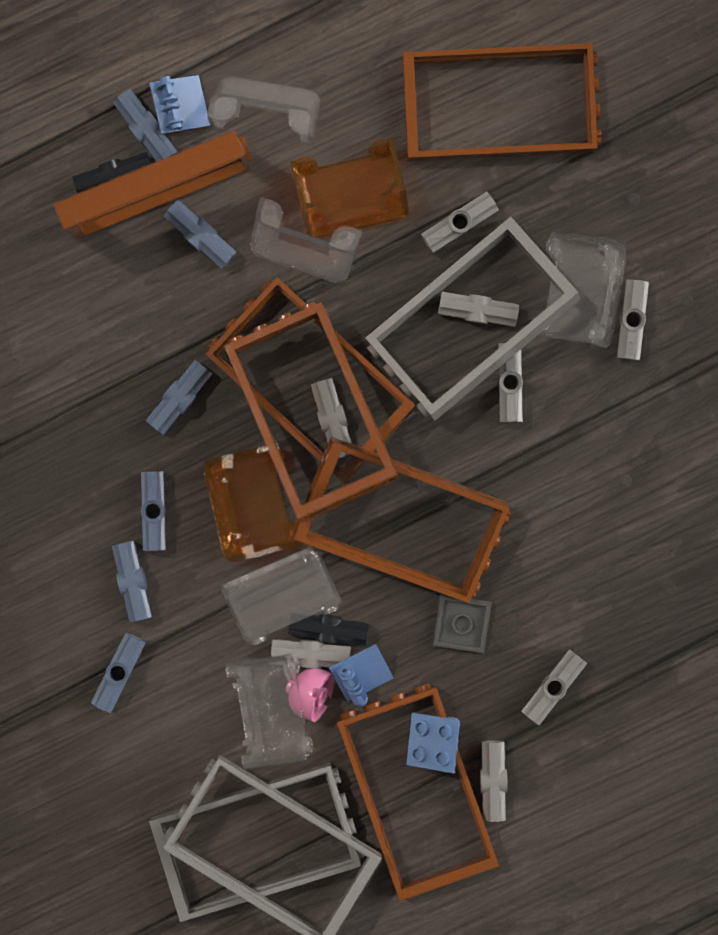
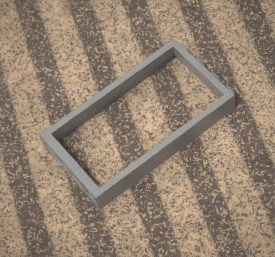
[366,217,580,421]
[162,755,382,935]
[149,762,365,922]

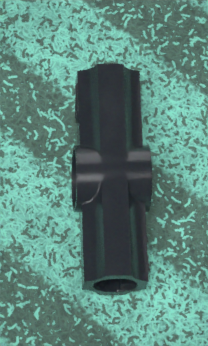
[72,152,151,194]
[288,611,369,646]

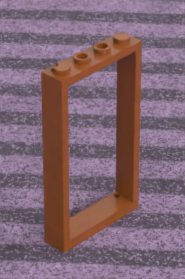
[403,43,602,161]
[54,130,252,240]
[206,277,417,484]
[224,302,399,523]
[292,436,511,603]
[337,683,499,901]

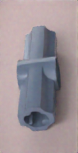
[113,89,178,162]
[164,200,237,269]
[146,360,212,435]
[141,471,166,551]
[112,540,152,622]
[91,632,146,713]

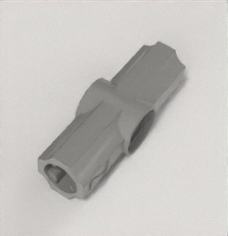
[421,191,499,253]
[617,279,649,361]
[438,292,519,327]
[498,343,523,422]
[311,378,352,458]
[271,639,351,669]
[521,649,587,725]
[480,740,508,822]

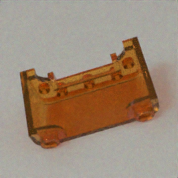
[290,138,409,239]
[204,443,302,562]

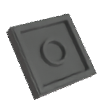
[432,594,492,653]

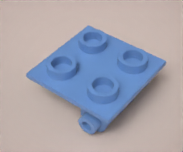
[149,75,211,134]
[329,644,394,707]
[406,713,460,773]

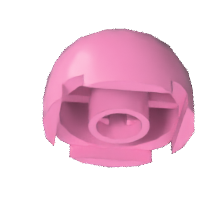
[287,668,335,722]

